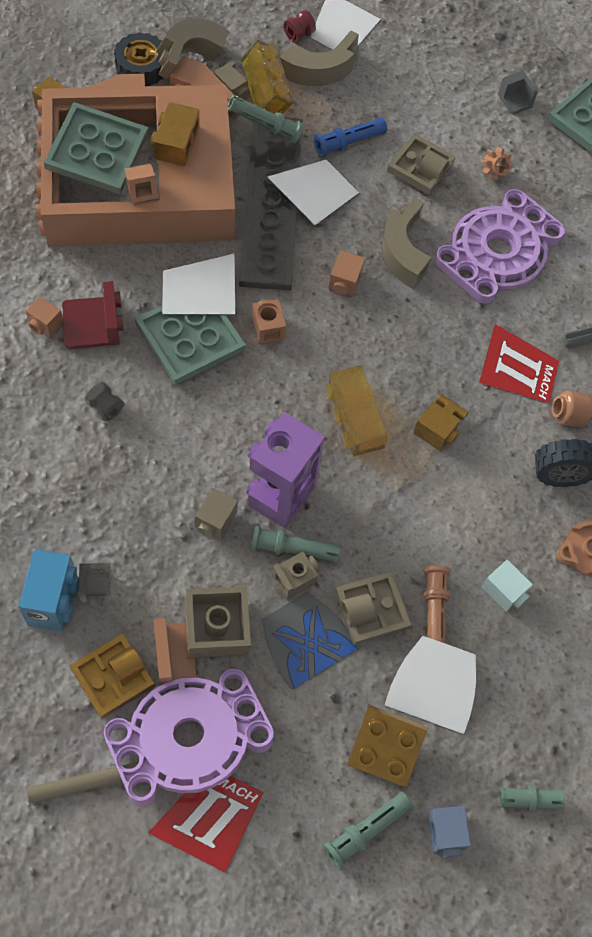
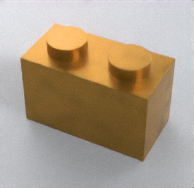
[151,102,200,166]

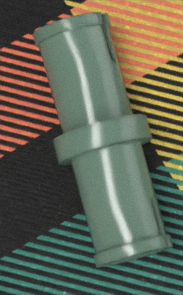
[499,785,565,812]

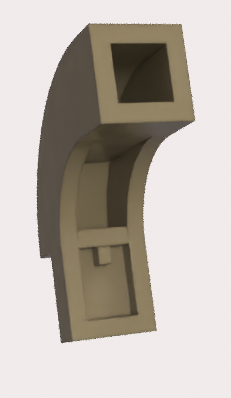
[156,18,229,79]
[279,31,359,86]
[382,198,432,289]

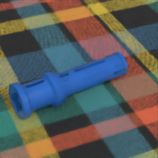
[314,117,387,157]

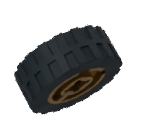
[114,32,164,86]

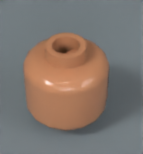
[552,390,592,428]

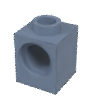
[428,806,471,858]

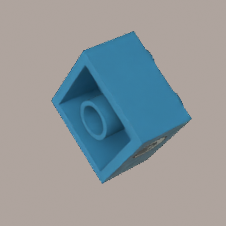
[18,549,80,632]

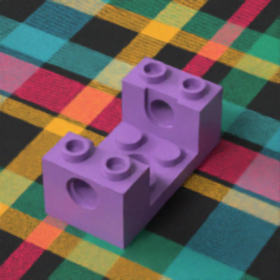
[246,412,325,529]

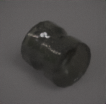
[85,382,125,421]

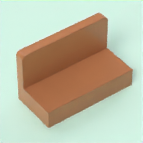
[153,618,197,686]

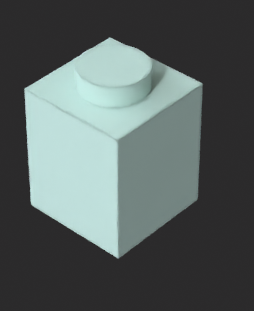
[481,560,533,612]

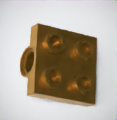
[69,633,155,720]
[347,705,428,787]

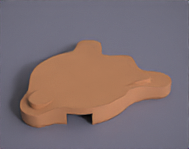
[556,521,592,577]

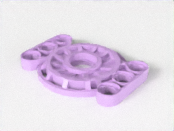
[435,189,565,304]
[104,669,274,806]

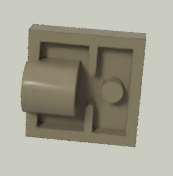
[387,133,456,195]
[335,571,411,645]

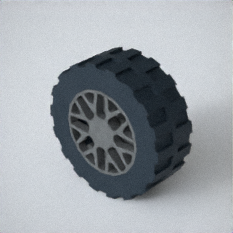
[535,439,592,487]

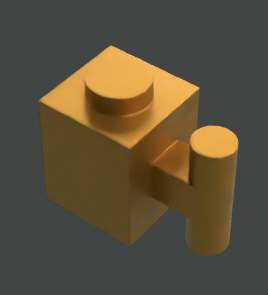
[413,394,469,451]

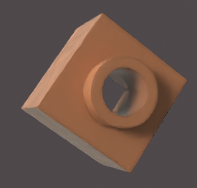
[125,164,158,203]
[26,296,63,339]

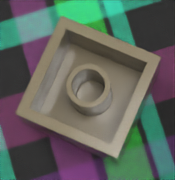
[184,586,251,658]

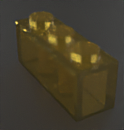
[241,40,293,114]
[326,365,388,457]

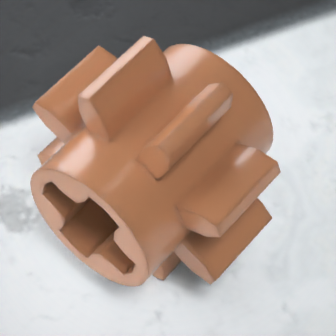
[481,147,513,180]

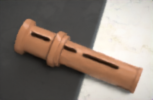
[423,565,450,643]

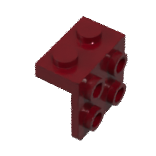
[62,281,124,349]

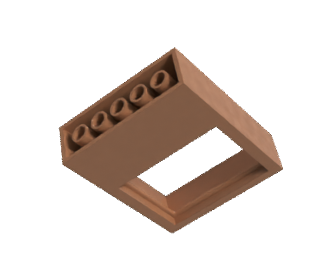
[36,85,235,246]

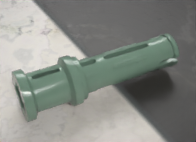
[227,94,303,144]
[251,525,341,563]
[323,791,413,870]

